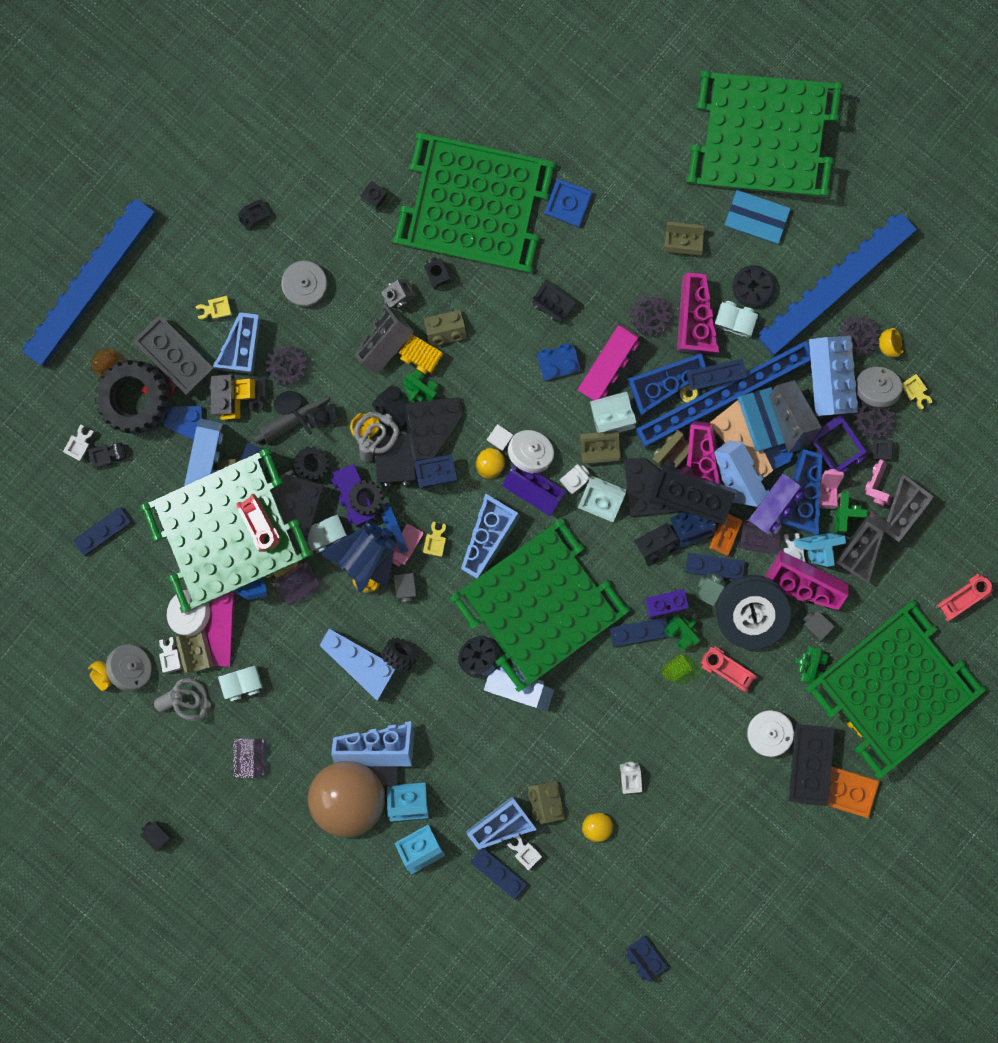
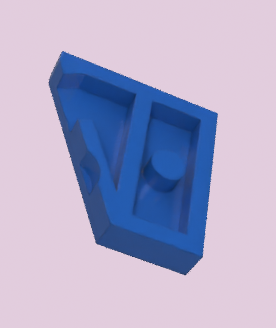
[163,406,202,440]
[381,502,408,554]

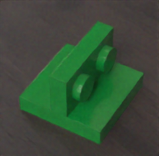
[834,492,868,534]

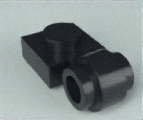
[88,443,127,469]

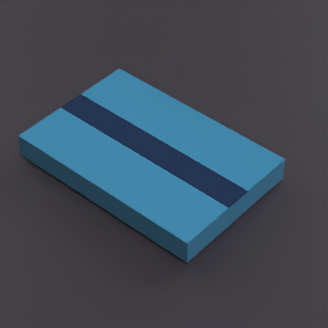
[724,190,790,245]
[737,388,785,452]

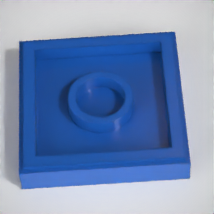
[544,178,593,228]

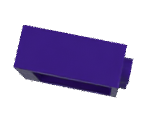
[812,414,867,473]
[643,589,689,619]

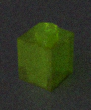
[661,653,692,683]

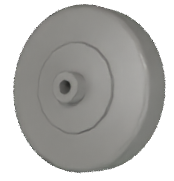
[281,260,328,307]
[856,367,903,407]
[106,644,152,691]

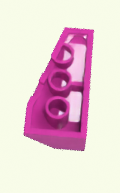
[204,592,236,667]

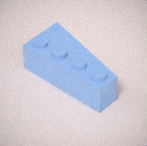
[184,418,223,486]
[461,494,520,579]
[320,629,396,701]
[331,721,415,766]

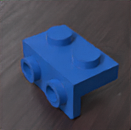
[536,343,580,381]

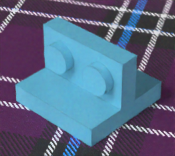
[794,532,846,567]
[387,782,429,821]
[394,825,445,875]

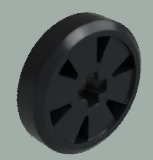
[732,265,775,308]
[458,636,500,678]

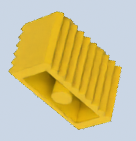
[398,334,443,375]

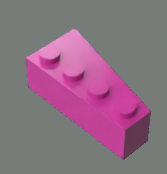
[677,272,719,355]
[578,323,641,400]
[687,421,723,485]
[765,551,848,610]

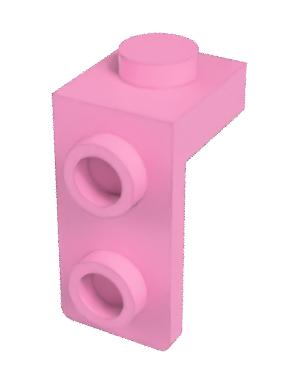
[865,459,893,506]
[819,469,844,509]
[392,524,423,567]

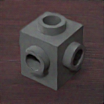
[381,280,416,309]

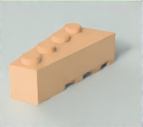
[710,400,773,478]

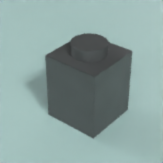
[394,573,416,602]
[802,611,834,641]

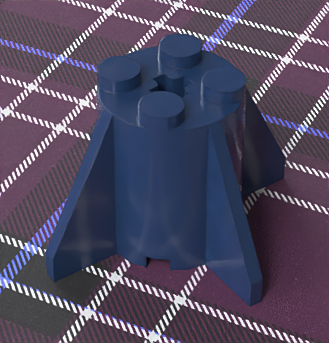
[321,520,396,593]

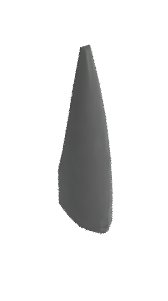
[252,397,330,445]

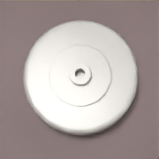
[508,430,554,473]
[167,589,210,636]
[747,710,794,757]

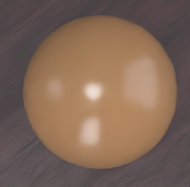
[308,761,385,838]

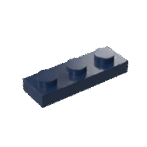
[686,358,747,391]
[73,507,132,556]
[685,553,745,579]
[609,617,669,647]
[470,848,527,900]

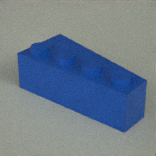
[627,353,706,415]
[781,449,822,535]

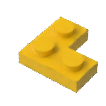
[220,379,255,420]

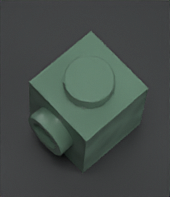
[697,573,726,606]

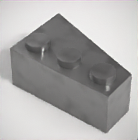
[355,303,414,375]
[769,380,822,453]
[884,474,934,545]
[836,512,887,584]

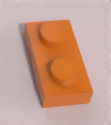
[709,514,742,556]

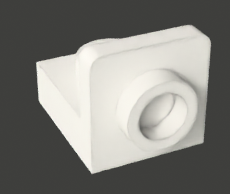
[559,464,590,495]
[620,762,642,794]

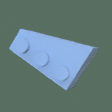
[213,312,261,375]
[714,441,769,507]
[484,666,554,712]
[466,797,537,849]

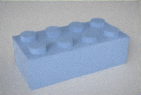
[809,336,858,416]

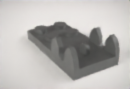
[132,315,214,396]

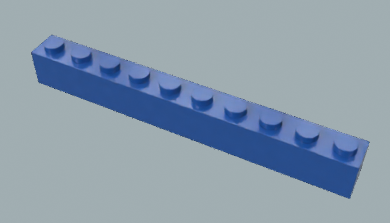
[23,199,157,368]
[758,212,917,357]
[635,341,811,449]

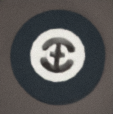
[716,575,791,649]

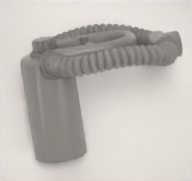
[354,412,399,463]
[154,678,211,721]

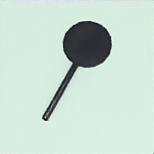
[274,391,312,435]

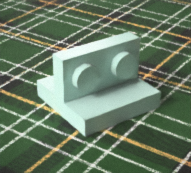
[590,392,636,433]
[578,475,626,522]

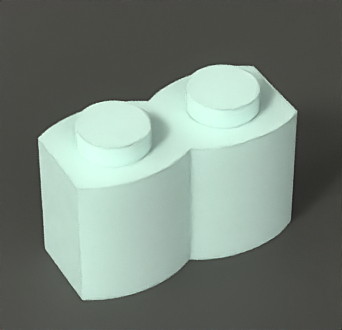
[714,301,758,338]
[307,515,347,553]
[218,665,263,702]

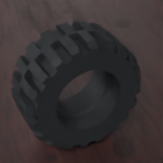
[95,360,172,434]

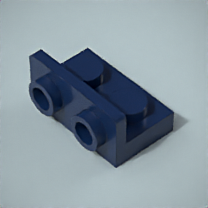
[625,936,667,982]

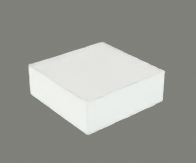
[487,424,513,451]

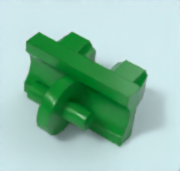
[402,370,439,403]
[664,615,700,651]
[795,647,828,683]

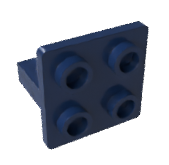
[670,512,716,548]

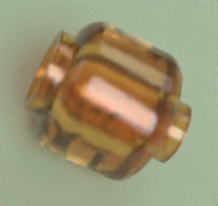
[89,348,118,377]

